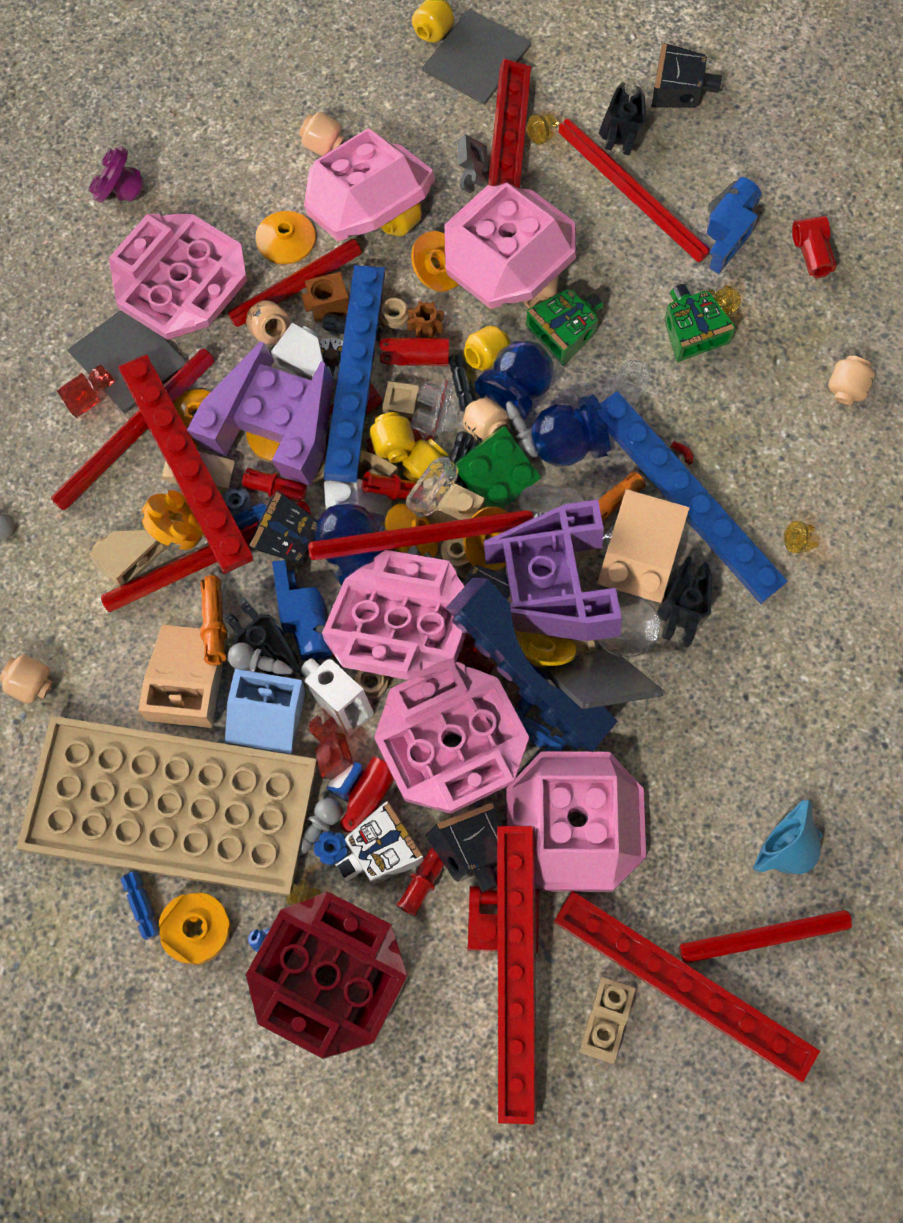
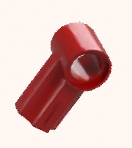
[792,216,837,279]

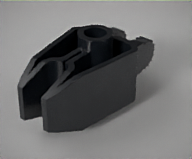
[599,82,646,156]
[656,556,712,647]
[222,598,301,677]

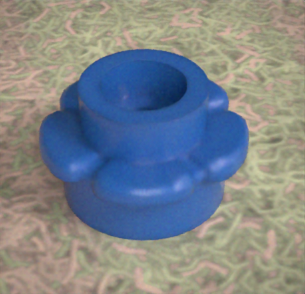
[314,831,348,865]

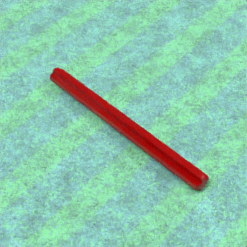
[558,118,710,262]
[51,348,214,510]
[101,501,312,612]
[308,510,534,560]

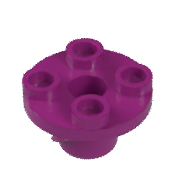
[88,146,144,203]

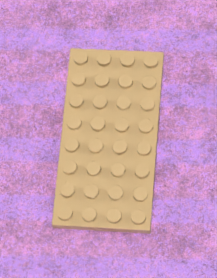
[16,716,318,897]

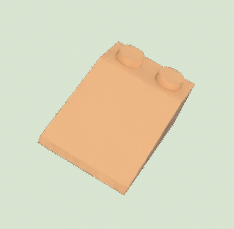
[597,489,689,603]

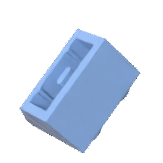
[225,669,306,755]

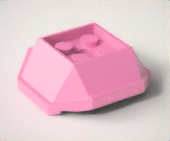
[304,128,436,241]
[444,183,576,309]
[109,214,247,340]
[322,550,467,680]
[374,662,529,814]
[506,751,646,892]

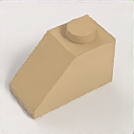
[414,484,485,523]
[89,530,169,587]

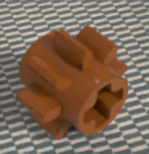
[407,301,444,338]

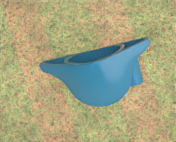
[753,800,823,874]

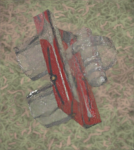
[411,379,465,441]

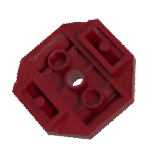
[245,892,408,1060]

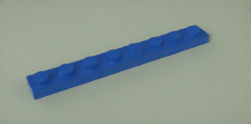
[324,265,385,483]
[592,391,788,604]

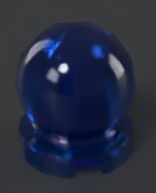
[474,340,554,420]
[530,394,611,467]
[314,502,396,586]

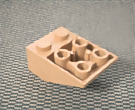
[138,625,228,728]

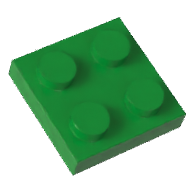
[452,426,541,509]

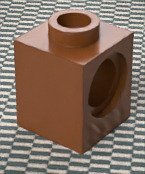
[301,272,349,323]

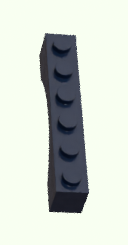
[446,578,618,752]

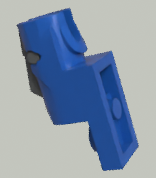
[707,177,762,274]
[272,560,333,661]

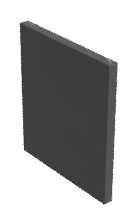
[422,9,531,105]
[67,310,187,414]
[536,650,664,709]

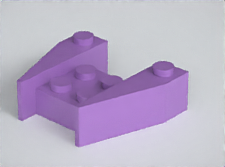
[187,341,334,486]
[484,500,622,641]

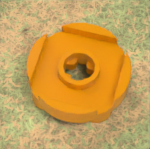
[141,490,203,550]
[159,892,231,965]

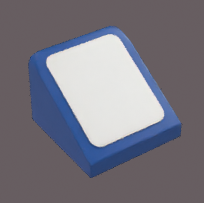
[326,761,364,801]

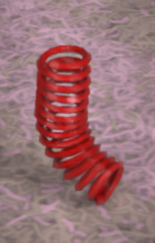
[670,441,694,465]

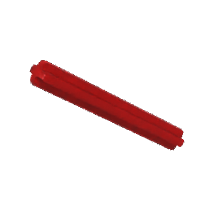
[228,239,361,327]
[679,910,852,963]

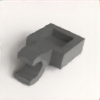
[457,134,488,193]

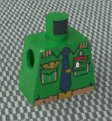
[664,284,735,362]
[526,289,603,366]

